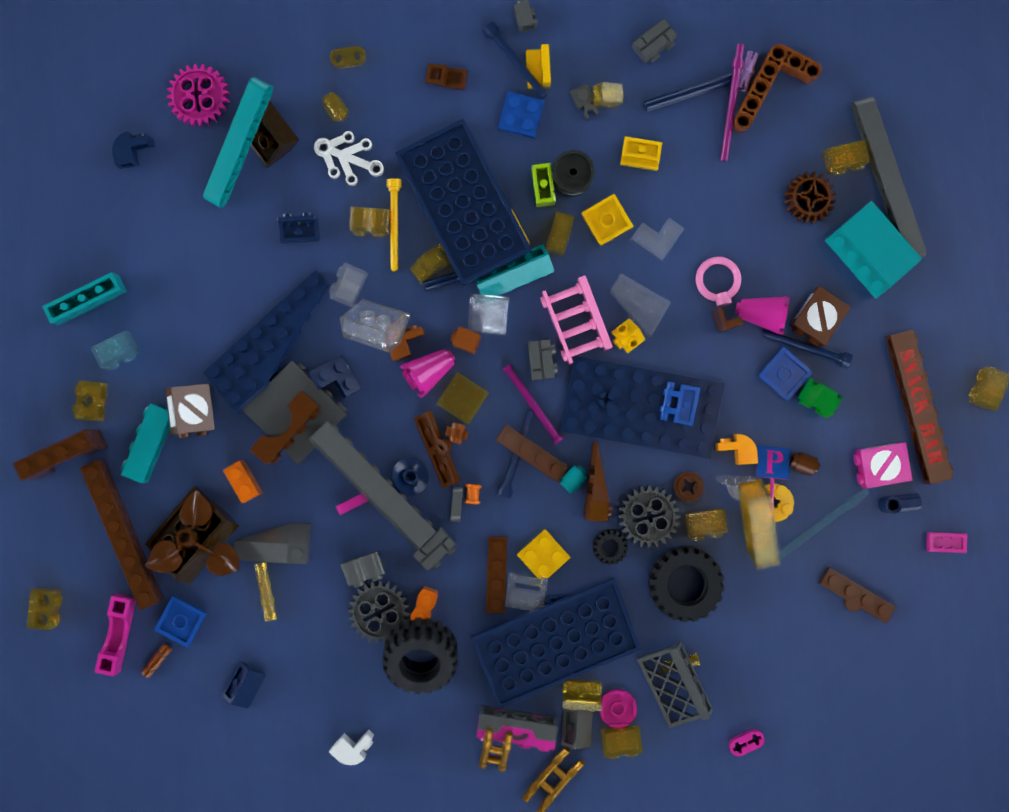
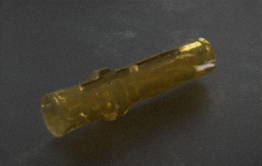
[254,562,277,621]

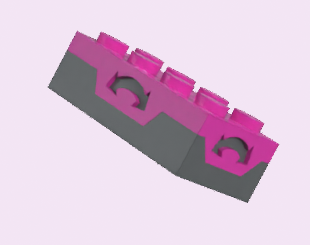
[477,705,558,752]

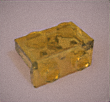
[562,680,602,712]

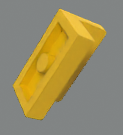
[526,44,551,89]

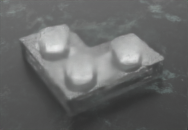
[631,218,685,261]

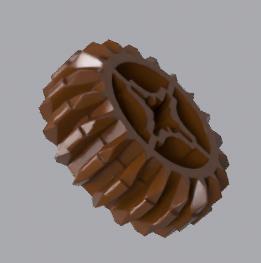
[784,172,836,224]

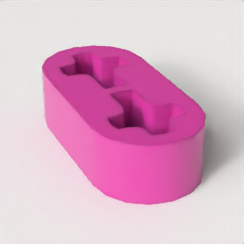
[336,494,368,515]
[728,729,765,756]

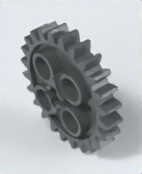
[617,485,681,548]
[347,580,410,644]

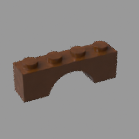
[249,391,321,465]

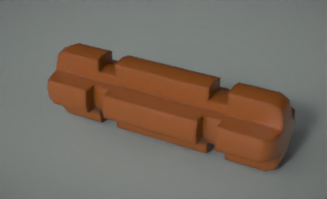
[141,643,172,678]

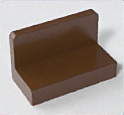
[711,307,744,333]

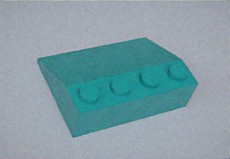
[825,200,922,299]

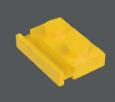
[620,136,663,171]

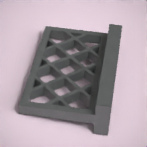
[637,641,713,728]

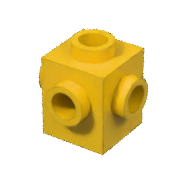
[611,318,646,353]

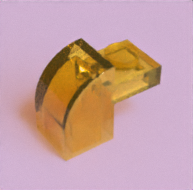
[409,244,450,284]

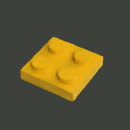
[581,194,634,246]
[517,529,571,583]

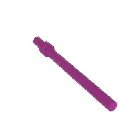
[720,44,744,161]

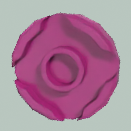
[599,689,637,728]

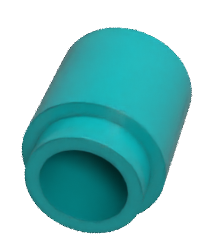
[560,465,588,494]

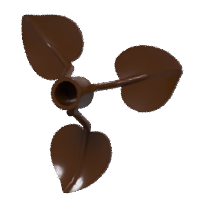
[145,491,239,576]

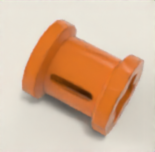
[463,483,482,504]

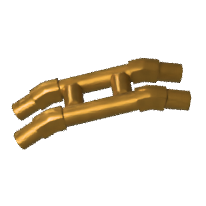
[479,727,513,772]
[521,747,585,812]

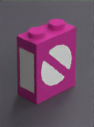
[853,442,913,488]

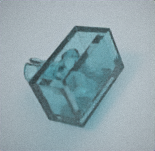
[90,331,140,370]

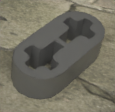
[451,485,464,523]

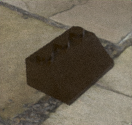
[250,101,299,168]

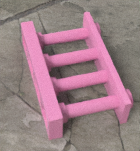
[540,275,613,364]

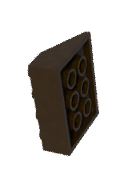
[145,486,239,585]

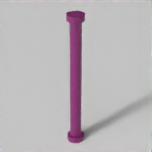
[502,364,564,444]

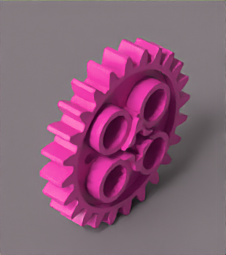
[166,63,230,127]

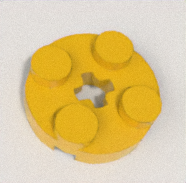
[754,483,794,522]

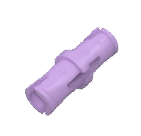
[738,51,759,92]

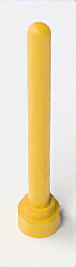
[386,179,402,272]

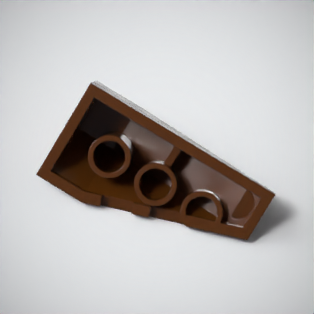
[583,442,612,522]

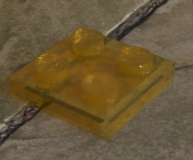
[436,372,489,425]

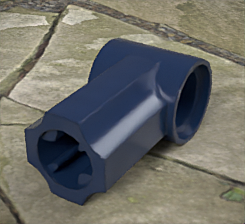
[879,493,922,514]

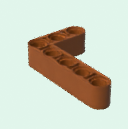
[733,44,822,133]

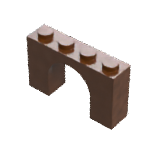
[12,430,108,481]

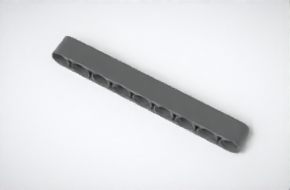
[851,96,926,258]

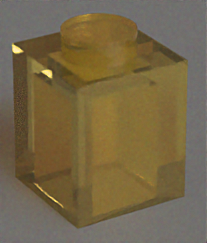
[593,82,624,108]

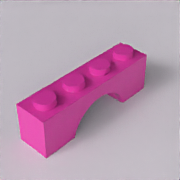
[95,593,136,677]

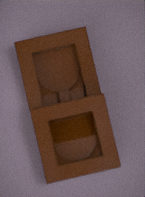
[425,63,468,90]

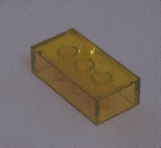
[738,479,780,570]

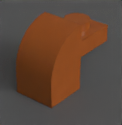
[388,325,425,362]

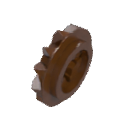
[673,471,704,502]

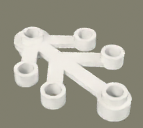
[314,131,384,186]

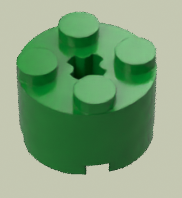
[798,378,844,419]

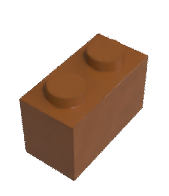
[450,326,482,355]

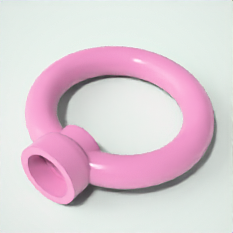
[695,257,741,307]

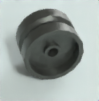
[552,150,595,197]

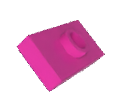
[926,532,967,553]

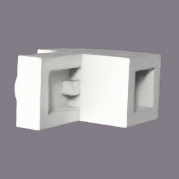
[329,730,374,765]

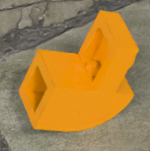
[715,434,758,465]

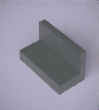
[561,706,593,750]

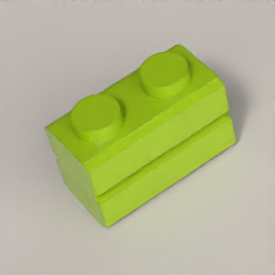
[531,163,556,207]

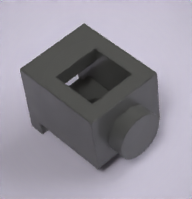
[514,0,538,33]

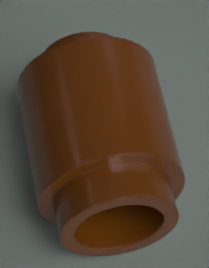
[789,452,820,476]

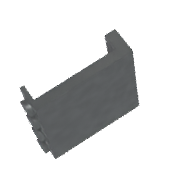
[243,361,348,464]

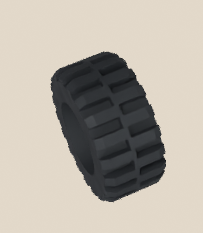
[648,546,725,622]
[382,617,458,694]

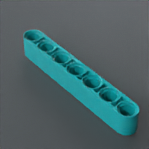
[203,77,273,208]

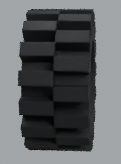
[592,529,628,565]

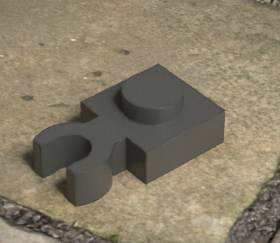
[570,83,598,121]

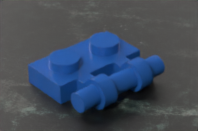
[660,382,700,426]

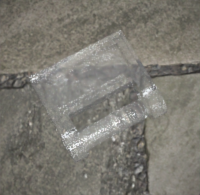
[505,572,548,611]

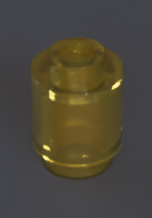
[322,92,349,122]

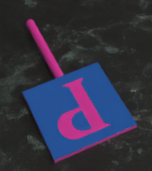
[756,445,790,514]

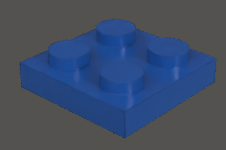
[498,91,544,139]
[757,347,812,401]
[154,595,207,648]

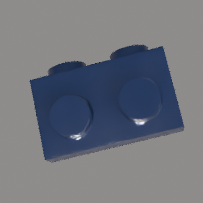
[277,212,319,243]

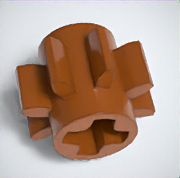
[445,422,469,444]

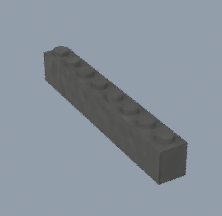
[308,421,436,549]

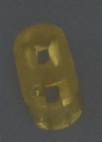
[330,46,367,68]

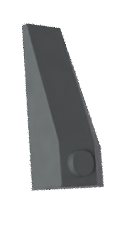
[233,523,311,564]

